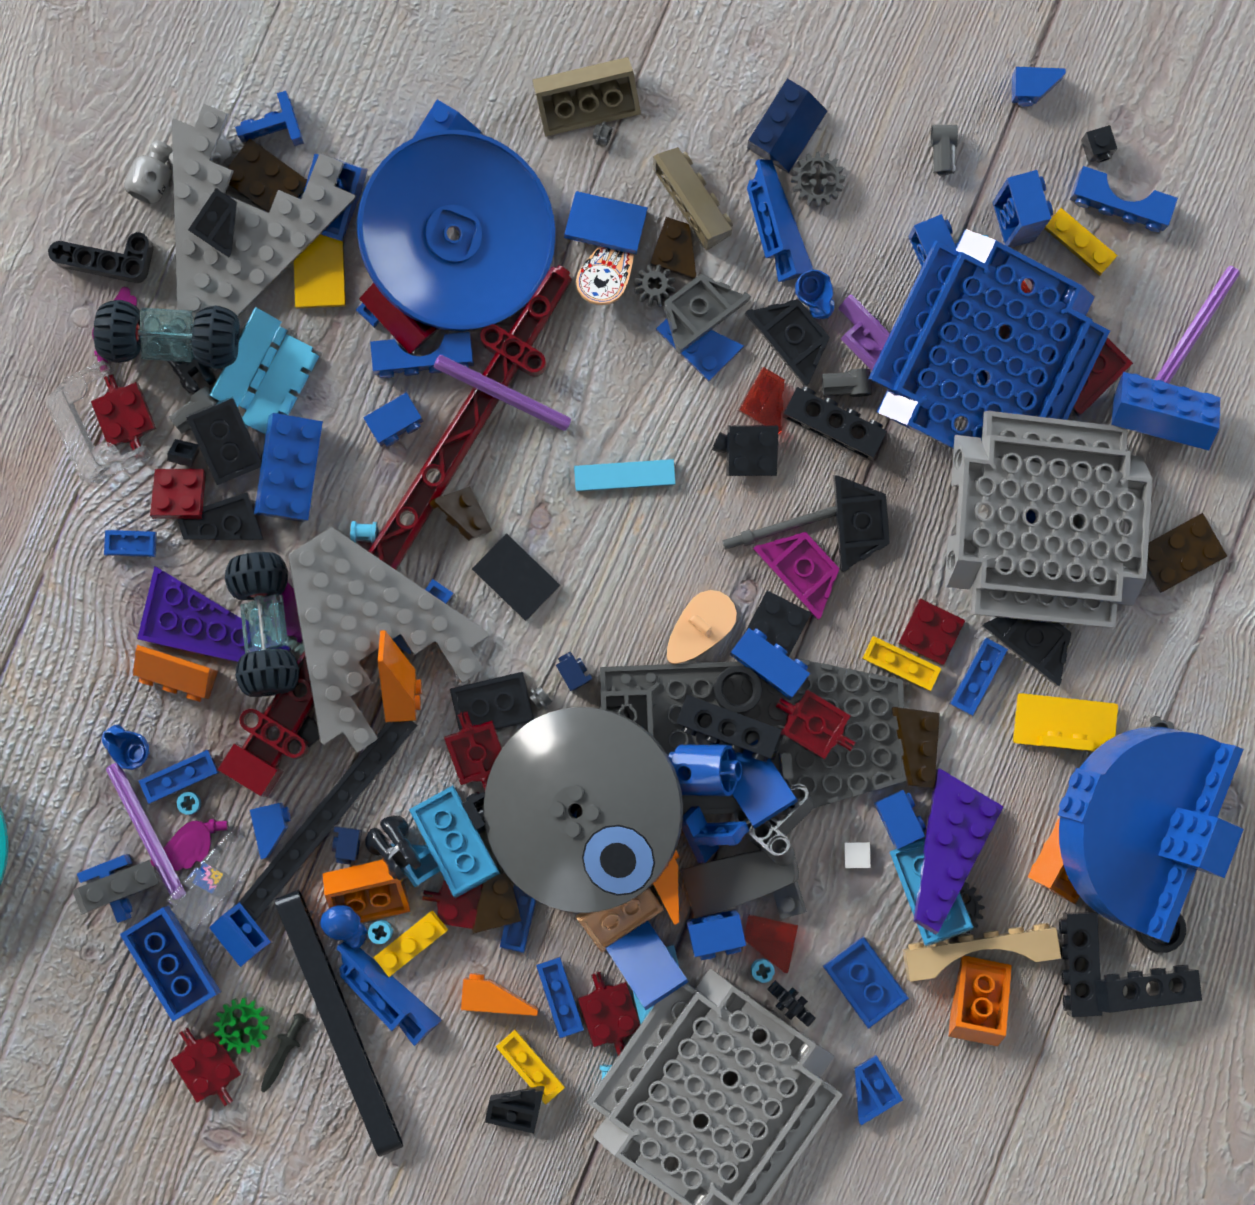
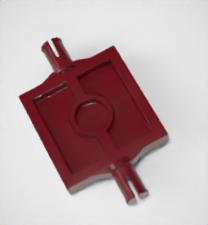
[91,374,156,456]
[776,690,855,759]
[444,711,502,790]
[422,879,482,929]
[577,971,640,1056]
[170,1028,241,1107]

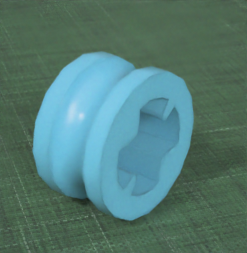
[177,792,201,815]

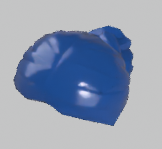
[795,269,835,319]
[102,725,150,770]
[320,905,368,949]

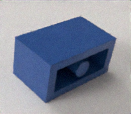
[363,392,424,447]
[874,790,926,849]
[209,902,271,967]

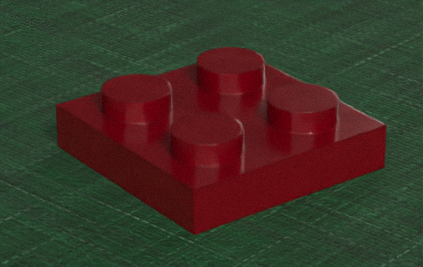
[150,469,206,519]
[898,598,965,666]

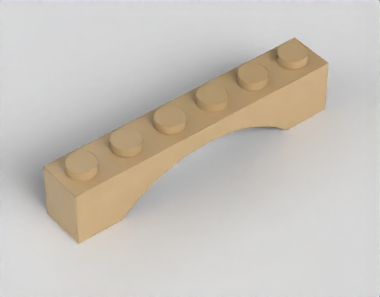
[902,923,1061,982]

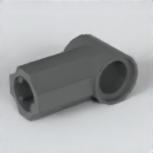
[930,125,958,175]
[822,368,872,397]
[169,387,219,434]

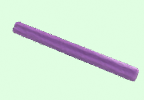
[1155,266,1240,384]
[434,355,571,431]
[106,763,186,900]

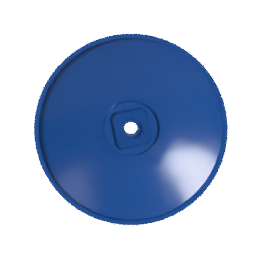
[357,130,555,331]

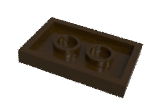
[228,138,307,213]
[1147,513,1227,593]

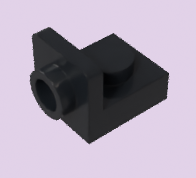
[462,792,486,834]

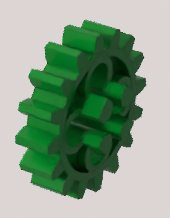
[213,997,270,1054]

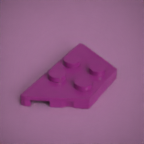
[753,532,840,620]

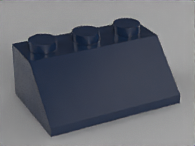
[747,78,828,174]

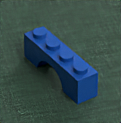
[1070,166,1178,232]
[370,332,474,378]

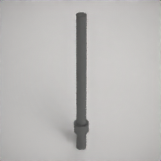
[722,506,836,550]

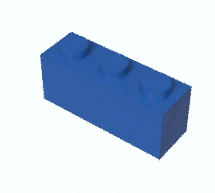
[730,628,810,700]

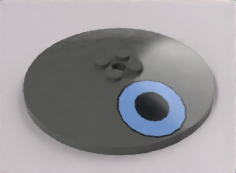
[484,707,683,913]

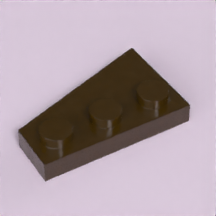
[892,707,940,788]

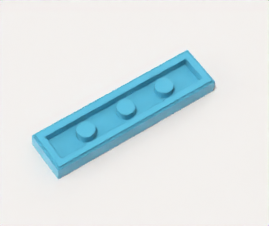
[574,459,675,492]

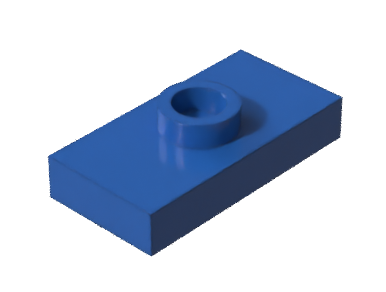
[104,530,157,557]

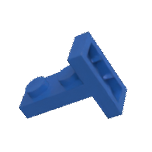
[235,91,304,146]
[682,806,749,863]
[77,854,133,923]

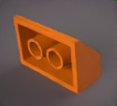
[133,645,218,702]
[1028,818,1080,904]
[323,860,411,923]

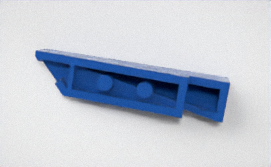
[747,159,813,282]
[337,942,441,1046]

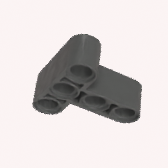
[733,784,814,866]

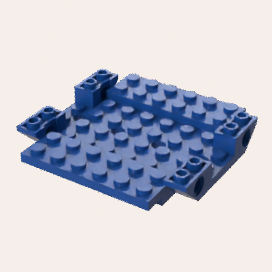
[868,230,1110,449]

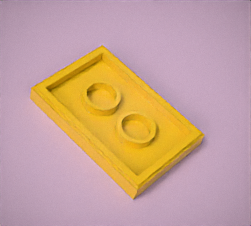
[294,234,346,309]

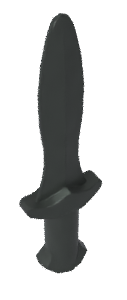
[261,1013,307,1092]

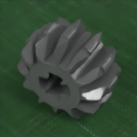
[634,264,676,307]

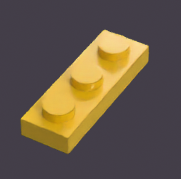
[1044,208,1118,276]
[862,636,941,691]
[373,910,448,977]
[496,1029,565,1105]

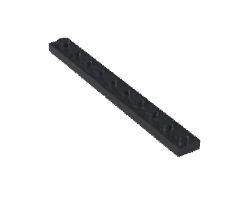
[236,721,418,921]

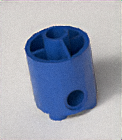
[668,745,742,796]

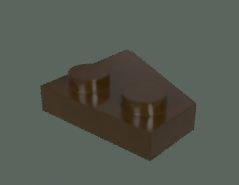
[472,873,521,934]

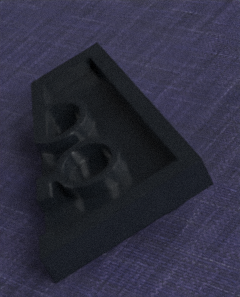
[177,492,264,540]

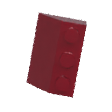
[359,282,439,354]

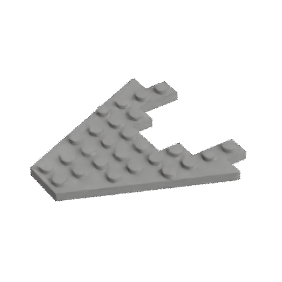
[172,104,357,317]
[288,527,489,753]

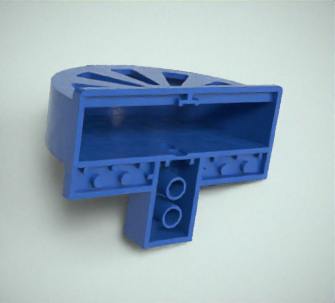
[1058,727,1244,943]

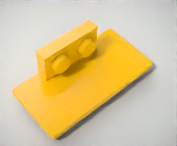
[1013,693,1118,752]

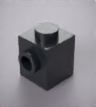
[1081,125,1118,163]

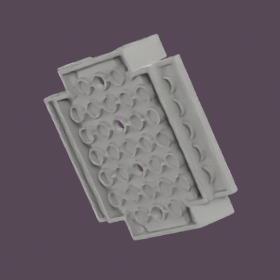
[945,411,1152,628]
[587,968,843,1205]

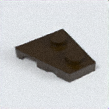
[650,217,696,279]
[429,486,492,541]

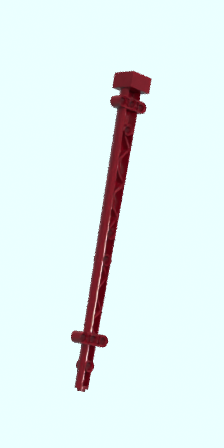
[217,265,572,797]

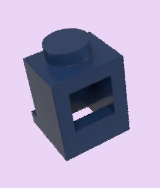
[556,651,593,692]
[332,826,362,865]

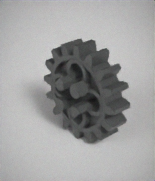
[791,151,845,207]

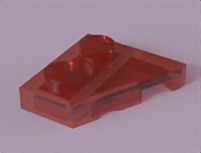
[737,367,785,435]
[744,914,798,973]

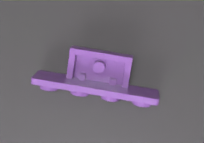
[839,294,890,371]

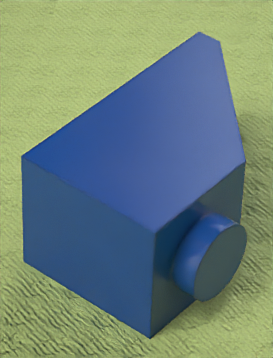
[1012,67,1066,107]
[250,803,291,859]

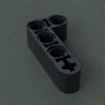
[48,232,154,283]

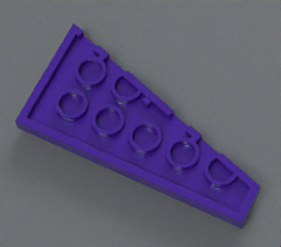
[137,566,291,662]
[913,768,1004,935]

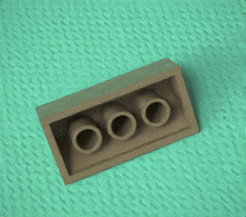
[532,57,641,137]
[653,147,733,251]

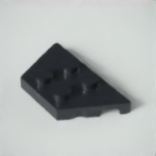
[745,299,830,387]
[833,475,890,572]
[981,617,1071,687]

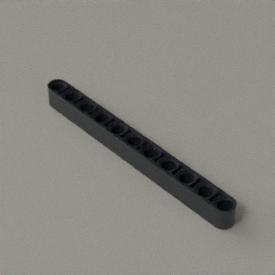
[275,889,403,1157]

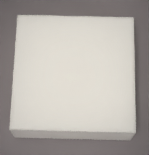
[844,842,871,868]

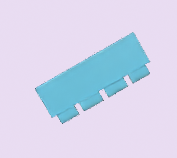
[210,307,288,410]
[243,334,320,435]

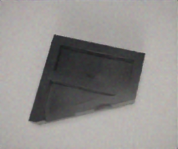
[188,188,237,258]
[485,1086,545,1134]

